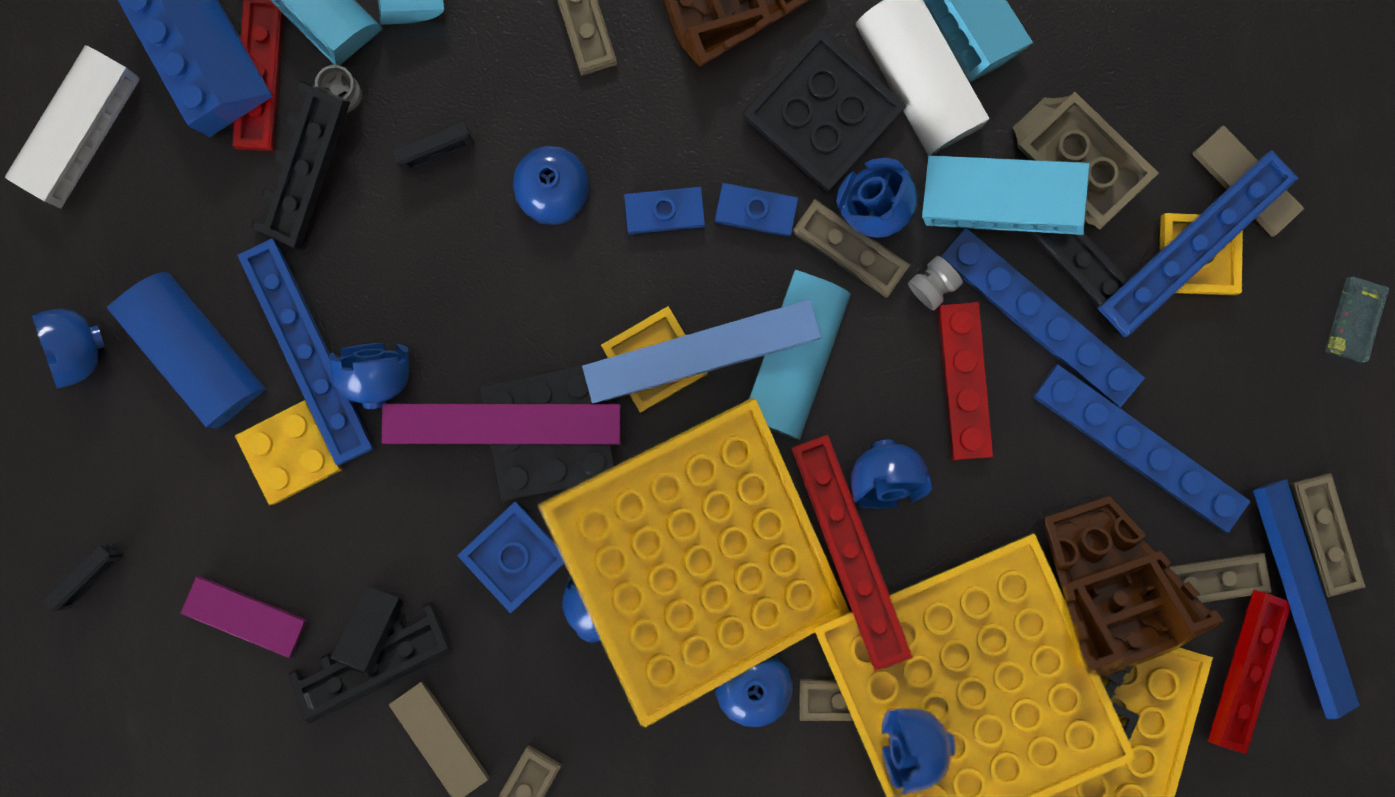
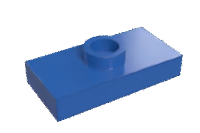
[715,183,798,237]
[624,187,705,235]

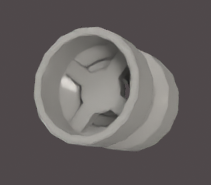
[315,65,362,112]
[908,256,963,311]

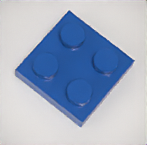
[457,501,565,614]

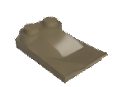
[1013,92,1159,230]

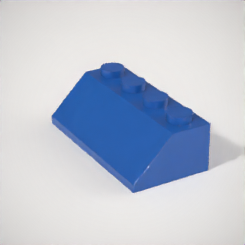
[118,0,273,137]

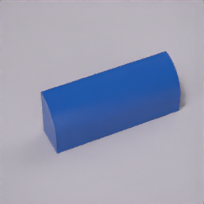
[106,272,266,429]

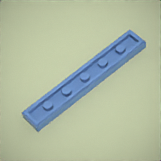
[582,299,821,404]

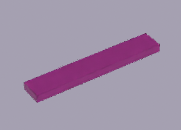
[382,404,621,444]

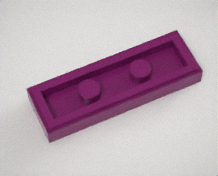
[180,576,308,658]

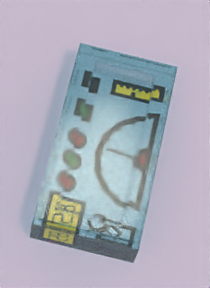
[1326,276,1389,363]

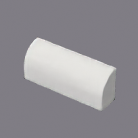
[855,0,989,156]
[5,45,141,209]

